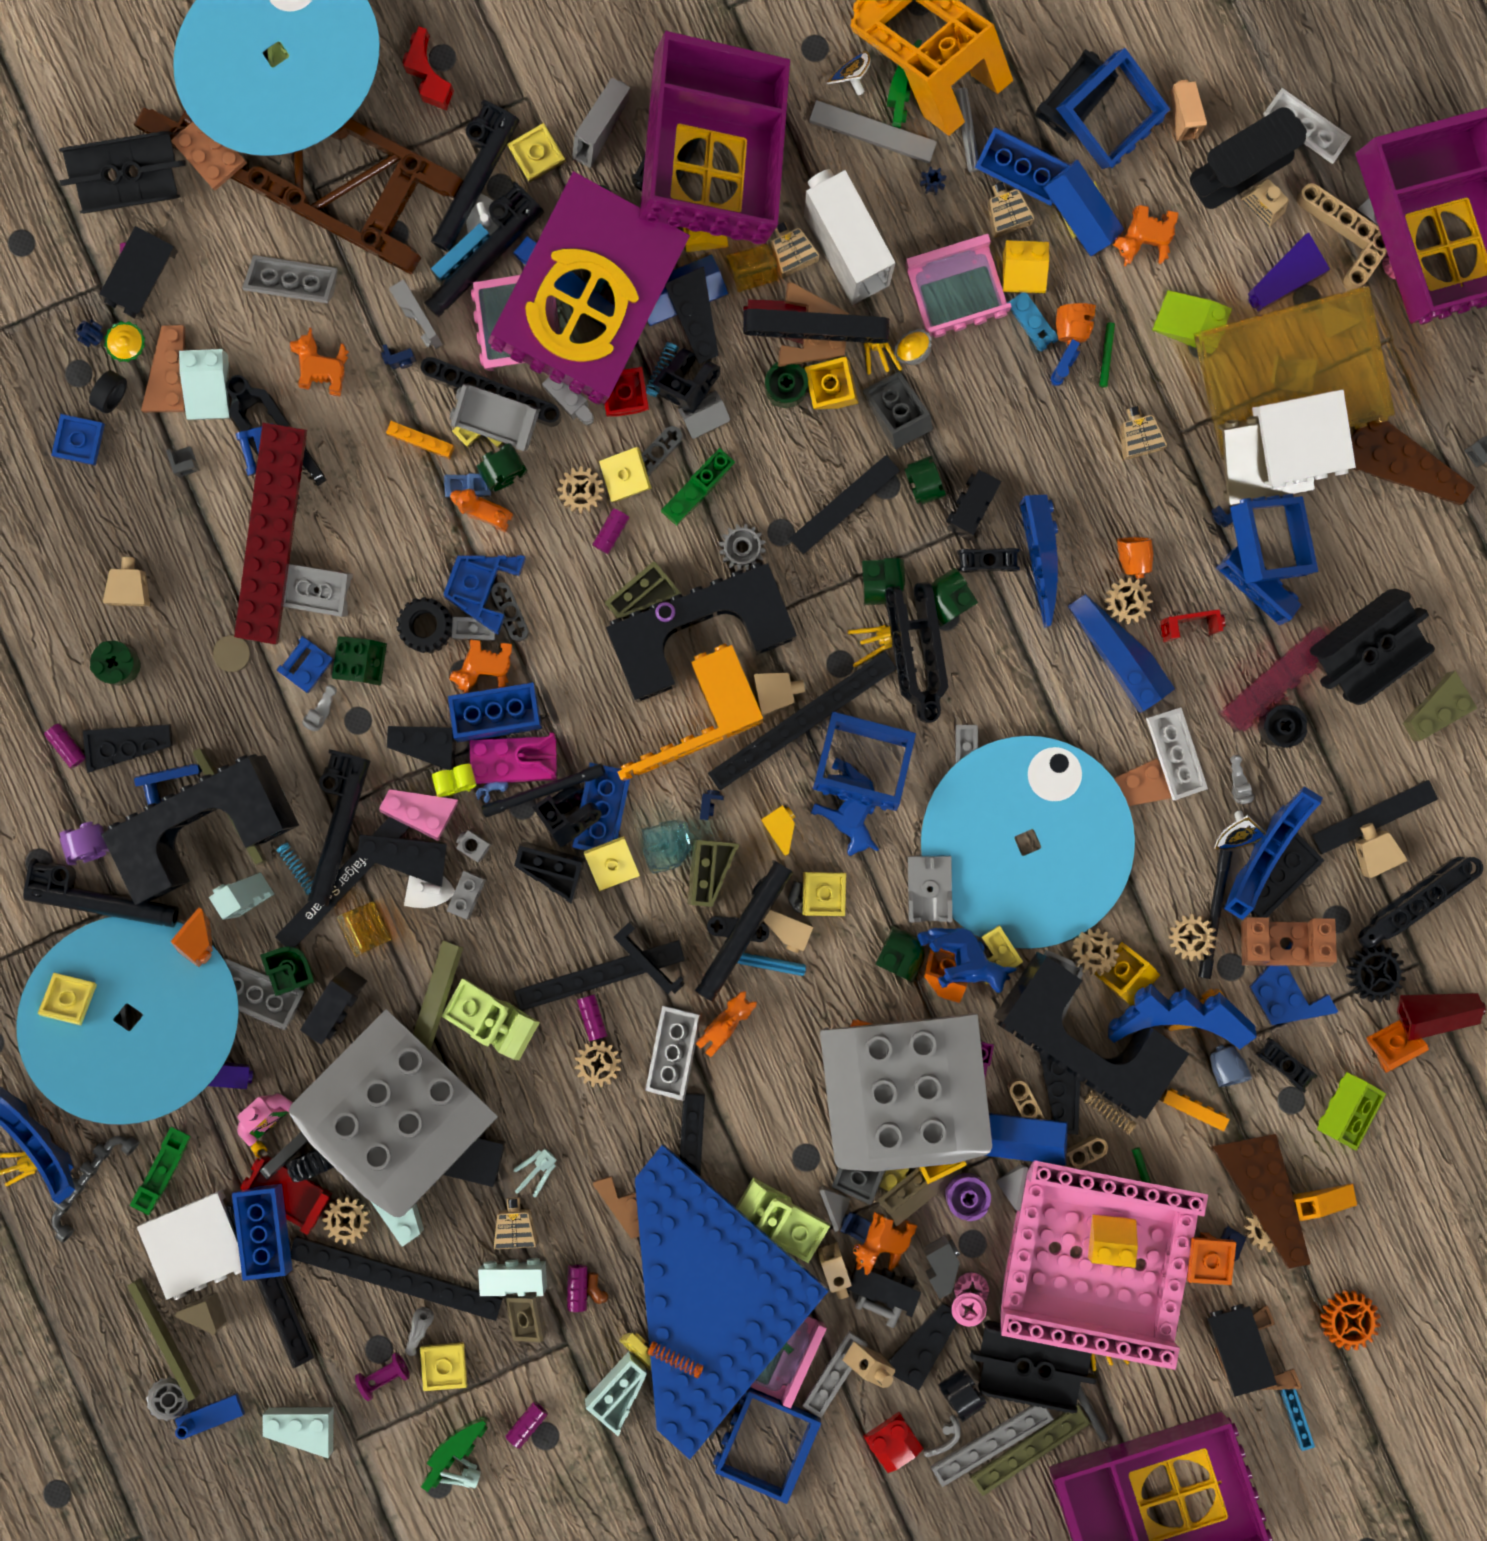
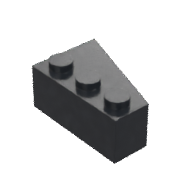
[387,726,456,770]
[300,966,367,1045]
[848,1262,921,1317]

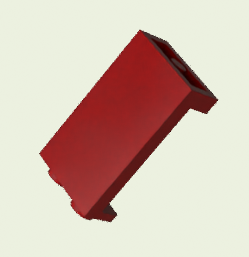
[240,1155,333,1235]

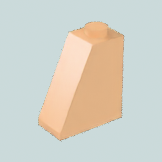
[1170,80,1207,141]

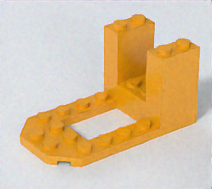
[850,0,1014,136]
[618,643,763,781]

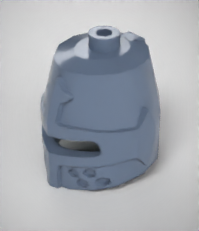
[1210,1045,1252,1087]

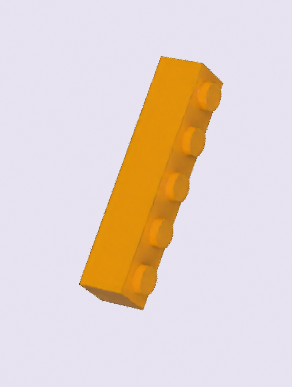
[386,421,455,459]
[1160,1088,1230,1131]

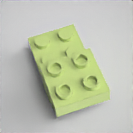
[442,978,540,1060]
[736,1177,830,1263]

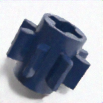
[920,166,946,195]
[76,319,104,347]

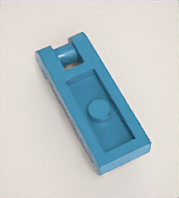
[1008,292,1058,352]

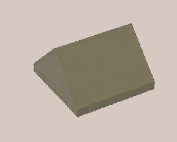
[174,1292,227,1335]
[505,1292,546,1342]

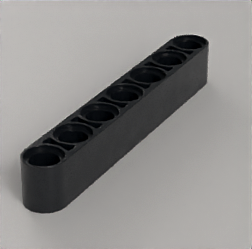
[743,309,889,344]
[420,357,562,427]

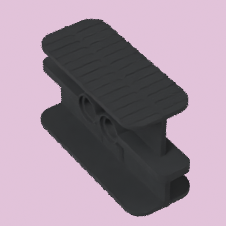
[1190,107,1307,209]
[59,131,187,214]
[1310,589,1435,705]
[970,1320,1097,1414]

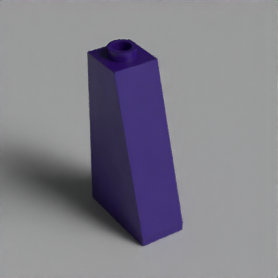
[1248,233,1330,312]
[208,1062,253,1089]

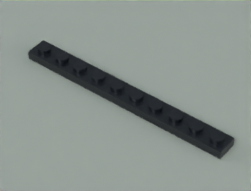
[708,651,897,791]
[290,1236,503,1321]

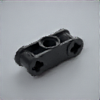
[957,548,1020,573]
[707,916,769,942]
[1255,1037,1318,1093]

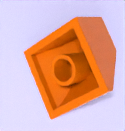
[170,907,213,967]
[924,948,968,1003]

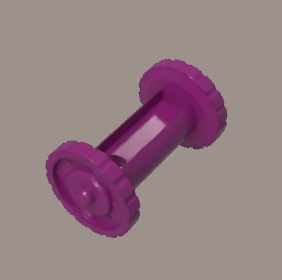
[355,1352,410,1401]

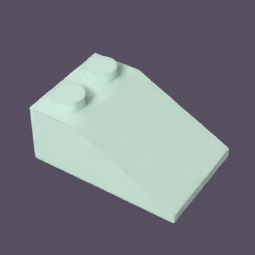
[179,349,230,420]

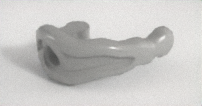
[302,685,337,731]
[1230,755,1254,804]
[405,1307,434,1356]
[923,1415,961,1457]

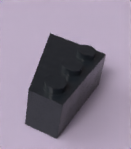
[946,470,1002,541]
[514,841,585,904]

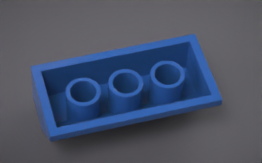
[975,126,1070,206]
[1216,546,1302,625]
[448,683,542,743]
[232,1183,293,1281]

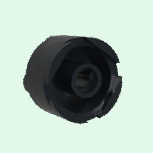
[1258,704,1308,749]
[938,1369,987,1423]

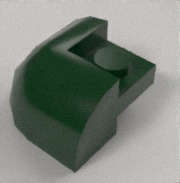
[862,558,905,606]
[931,568,978,627]
[875,925,925,983]
[260,947,316,996]

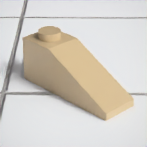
[764,909,813,953]

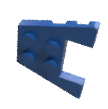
[443,555,526,634]
[1249,941,1338,1025]

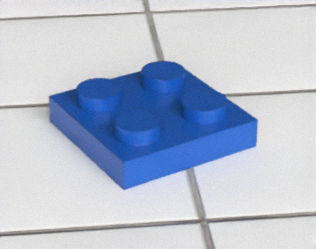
[51,414,105,466]

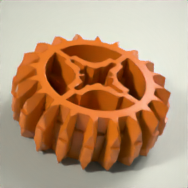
[1320,1290,1381,1351]

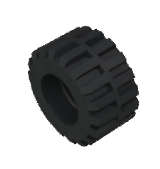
[396,597,453,653]

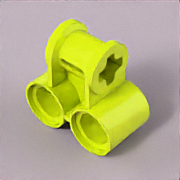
[432,764,477,797]

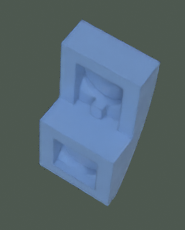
[444,474,491,497]

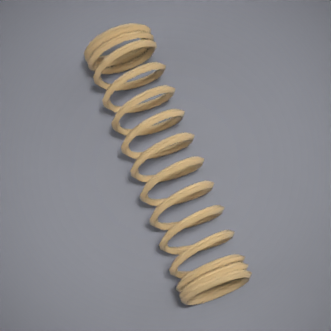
[1084,1091,1136,1134]

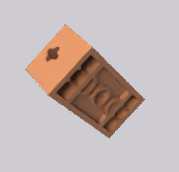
[1241,917,1337,967]

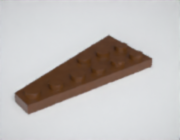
[1351,410,1475,505]
[1211,1134,1311,1269]

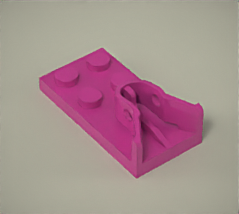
[470,733,557,784]

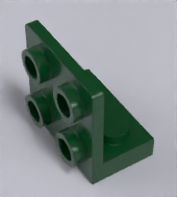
[332,637,387,686]

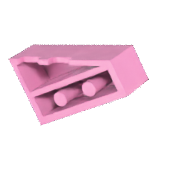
[379,789,458,841]

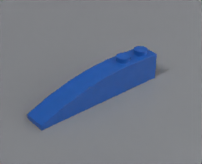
[1019,495,1058,628]
[1067,594,1175,713]

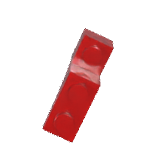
[402,26,454,111]

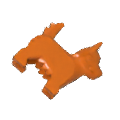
[1113,205,1178,266]
[290,327,349,397]
[450,489,513,532]
[449,640,512,694]
[696,991,757,1058]
[853,1212,917,1275]

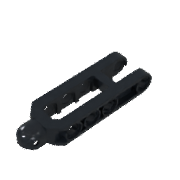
[226,375,327,499]
[885,582,949,723]
[1357,857,1483,948]

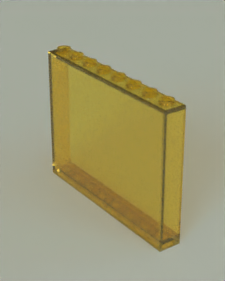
[1193,286,1395,460]

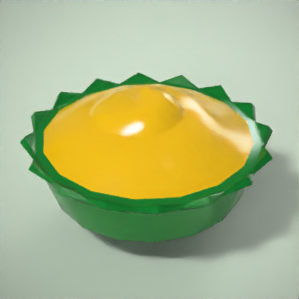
[104,321,145,362]

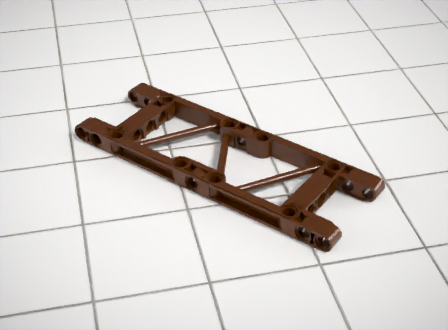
[134,108,463,275]

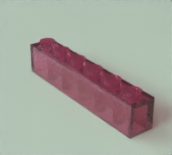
[1218,626,1327,732]

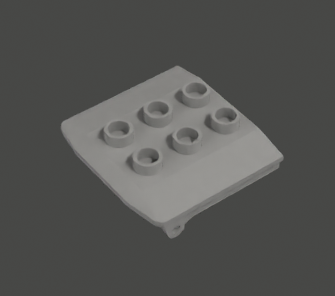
[289,1009,498,1217]
[820,1012,992,1172]

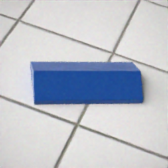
[1043,159,1124,256]
[647,254,728,326]
[572,762,630,850]
[984,1113,1068,1165]

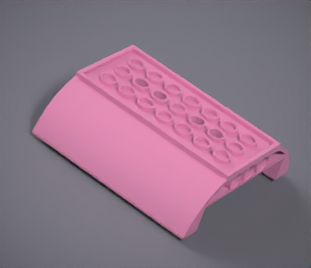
[1001,1160,1208,1370]

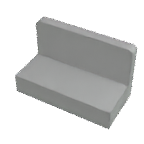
[678,391,730,439]

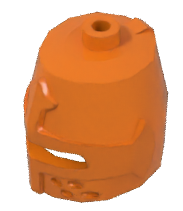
[1056,303,1096,346]
[1117,537,1154,579]

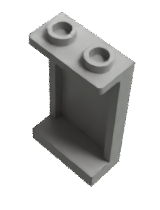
[449,384,540,451]

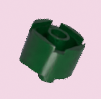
[765,362,808,408]
[476,443,528,492]
[904,455,946,505]
[90,641,141,686]

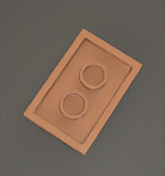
[171,122,247,191]

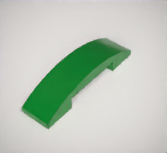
[129,1126,191,1215]

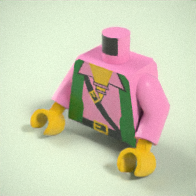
[237,1094,293,1158]

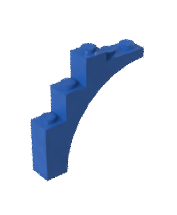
[1224,786,1323,920]
[1108,984,1257,1049]
[0,1086,75,1204]

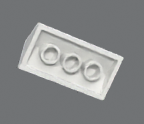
[1263,88,1351,164]
[1146,707,1208,801]

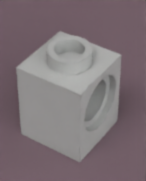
[456,830,492,862]

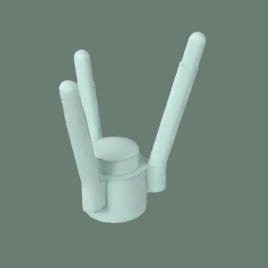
[514,1148,557,1197]
[440,1455,481,1489]

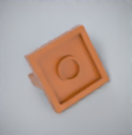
[1366,1020,1429,1073]
[1187,1232,1236,1285]

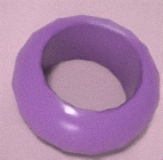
[655,602,676,622]

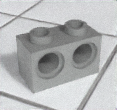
[447,871,486,920]

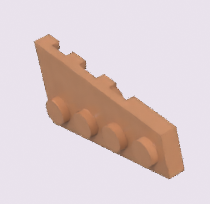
[141,325,186,413]
[1114,758,1172,806]

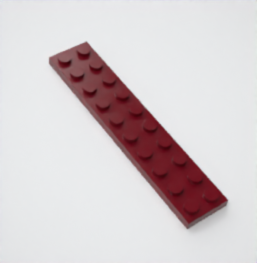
[234,423,307,645]

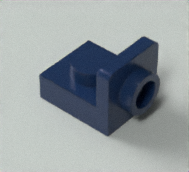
[700,790,724,820]

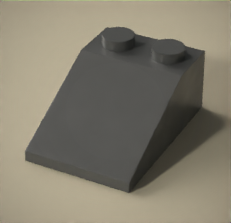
[862,371,933,449]
[832,1168,886,1205]

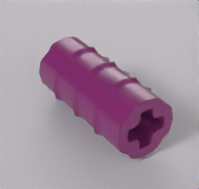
[592,508,630,554]
[44,723,85,769]
[577,994,607,1041]
[567,1264,588,1312]
[505,1401,548,1449]

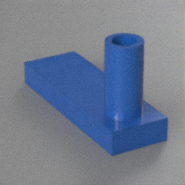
[134,763,202,805]
[175,1393,245,1440]

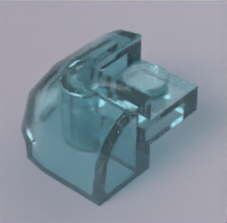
[641,820,691,874]

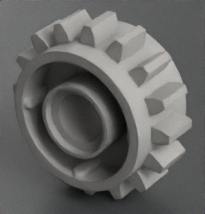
[719,524,766,571]

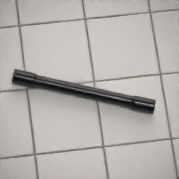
[482,763,606,818]
[1198,849,1233,979]

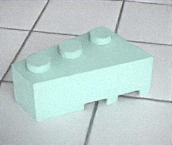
[209,873,274,920]
[371,1202,424,1247]
[478,1258,547,1296]
[585,1351,647,1436]
[263,1407,334,1458]

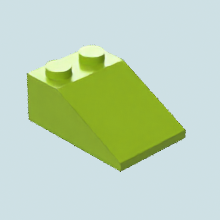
[1152,290,1232,354]

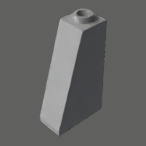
[572,78,630,168]

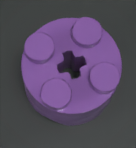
[59,822,109,865]
[945,1173,991,1221]

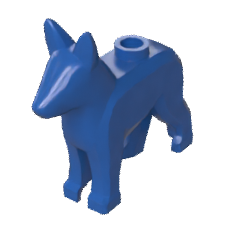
[810,757,879,856]
[917,928,1017,993]

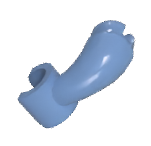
[476,782,508,803]

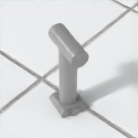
[855,1295,902,1328]

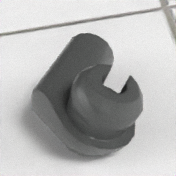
[788,881,803,913]

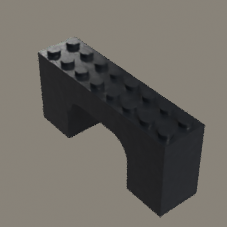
[606,562,797,703]
[101,754,299,905]
[994,952,1189,1119]

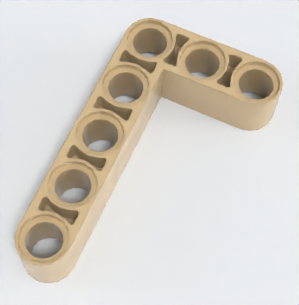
[1297,183,1387,291]
[1007,1078,1108,1169]

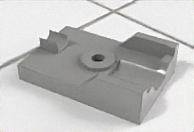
[389,279,443,349]
[283,564,353,617]
[908,856,952,922]

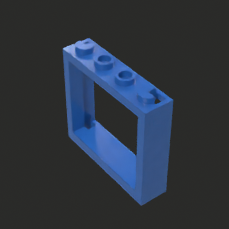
[1056,48,1171,169]
[1230,494,1319,584]
[813,711,916,811]
[713,1387,821,1504]

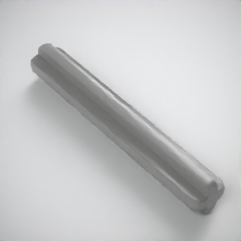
[956,88,979,172]

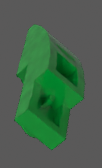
[886,40,922,129]
[661,448,735,526]
[421,1416,488,1492]

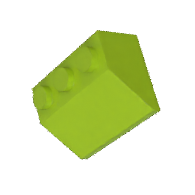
[1316,1072,1386,1151]

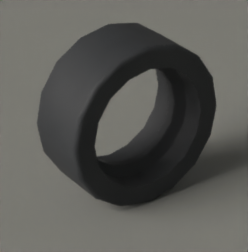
[89,370,127,413]

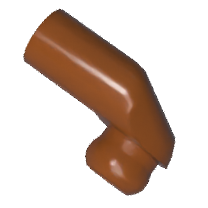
[587,1272,608,1304]

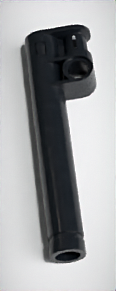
[431,100,520,252]
[424,181,544,318]
[307,749,371,906]
[23,858,179,928]
[695,860,793,1002]

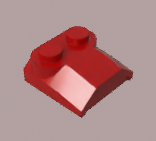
[604,367,649,417]
[863,1412,924,1473]

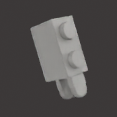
[542,378,594,426]

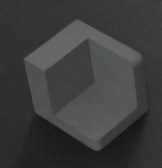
[1464,436,1487,468]
[166,446,200,478]

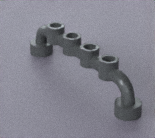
[51,1136,139,1243]

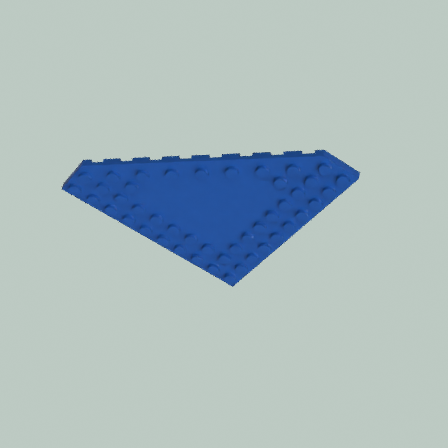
[635,1144,829,1460]

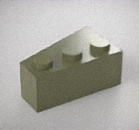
[604,561,682,619]
[1403,671,1477,742]
[687,840,740,907]

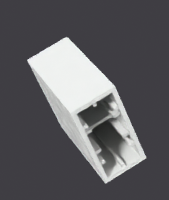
[804,169,895,305]

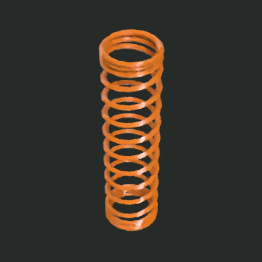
[648,1341,704,1379]

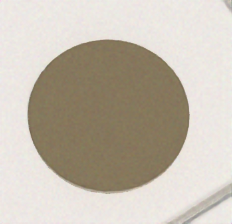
[213,635,250,672]

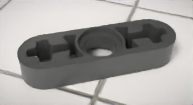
[641,426,682,477]
[491,582,529,642]
[260,1132,309,1180]

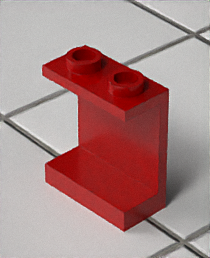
[1160,609,1225,642]

